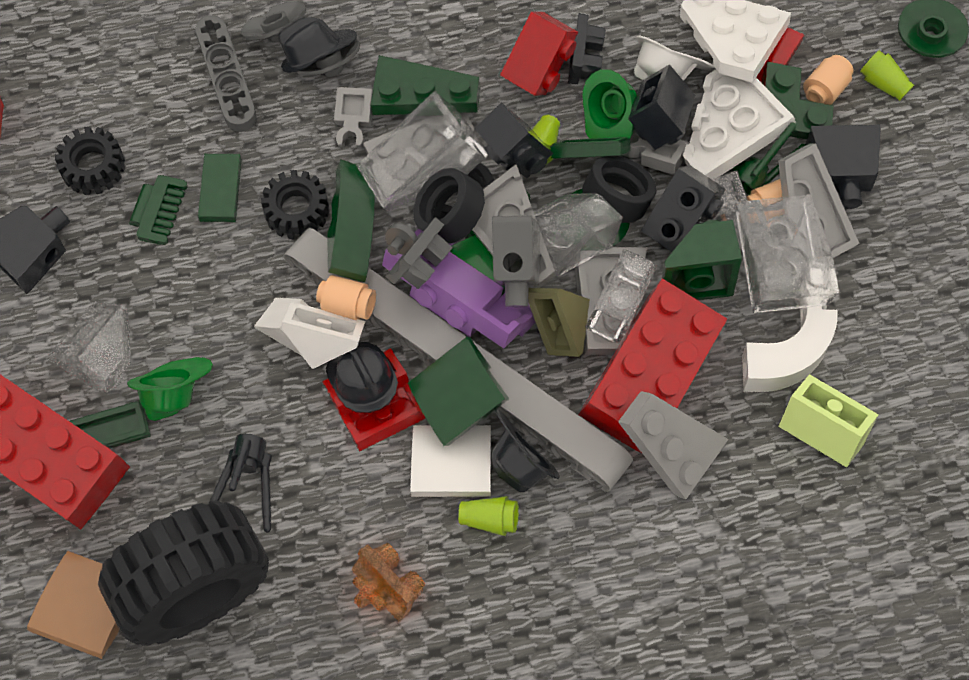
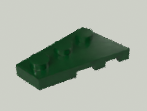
[371,55,481,115]

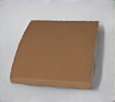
[27,551,119,659]

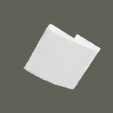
[410,425,491,497]

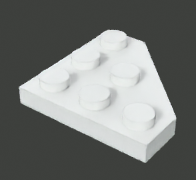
[680,0,791,83]
[683,69,796,180]

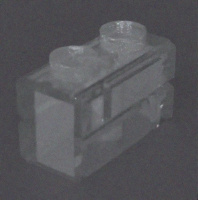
[585,249,657,344]

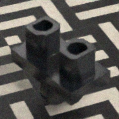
[562,13,606,84]

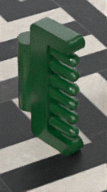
[129,175,188,245]

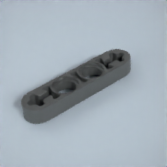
[195,15,257,132]

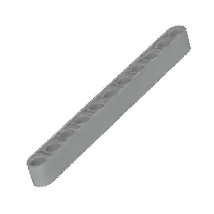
[283,228,633,492]

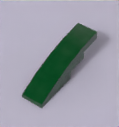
[327,159,375,282]

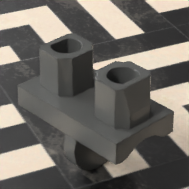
[385,217,453,289]

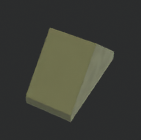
[528,288,590,357]

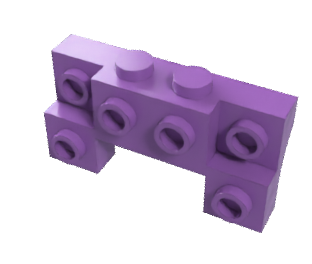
[382,229,536,349]

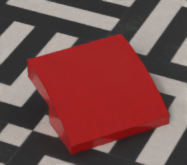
[323,348,426,452]

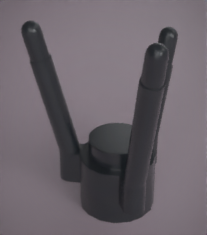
[209,433,272,533]

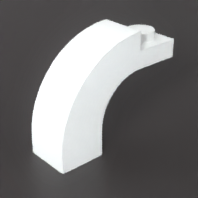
[742,275,837,392]

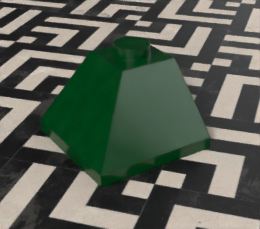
[662,220,742,300]

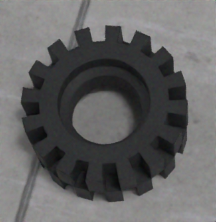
[55,126,125,195]
[261,170,329,240]

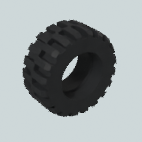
[98,501,269,646]

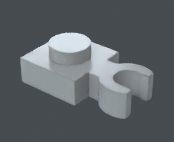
[334,87,373,149]
[623,129,689,175]

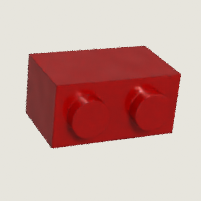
[500,11,578,96]

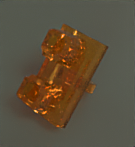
[352,543,425,622]

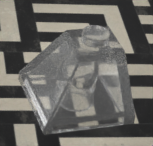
[533,193,623,277]
[46,301,131,393]

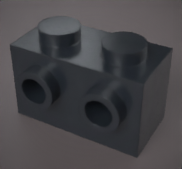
[628,64,696,150]
[474,102,554,178]
[641,165,726,252]

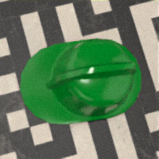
[582,69,637,139]
[127,357,213,421]

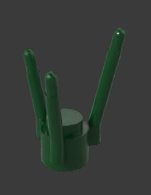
[730,122,806,195]

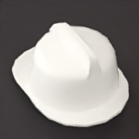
[634,36,715,81]

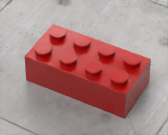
[578,278,727,453]
[0,374,130,530]

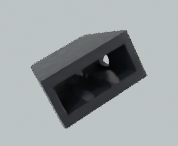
[806,125,881,209]
[0,206,71,294]

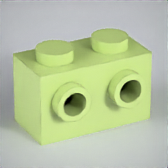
[779,374,879,467]

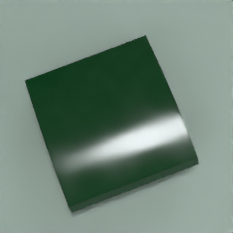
[408,336,509,446]

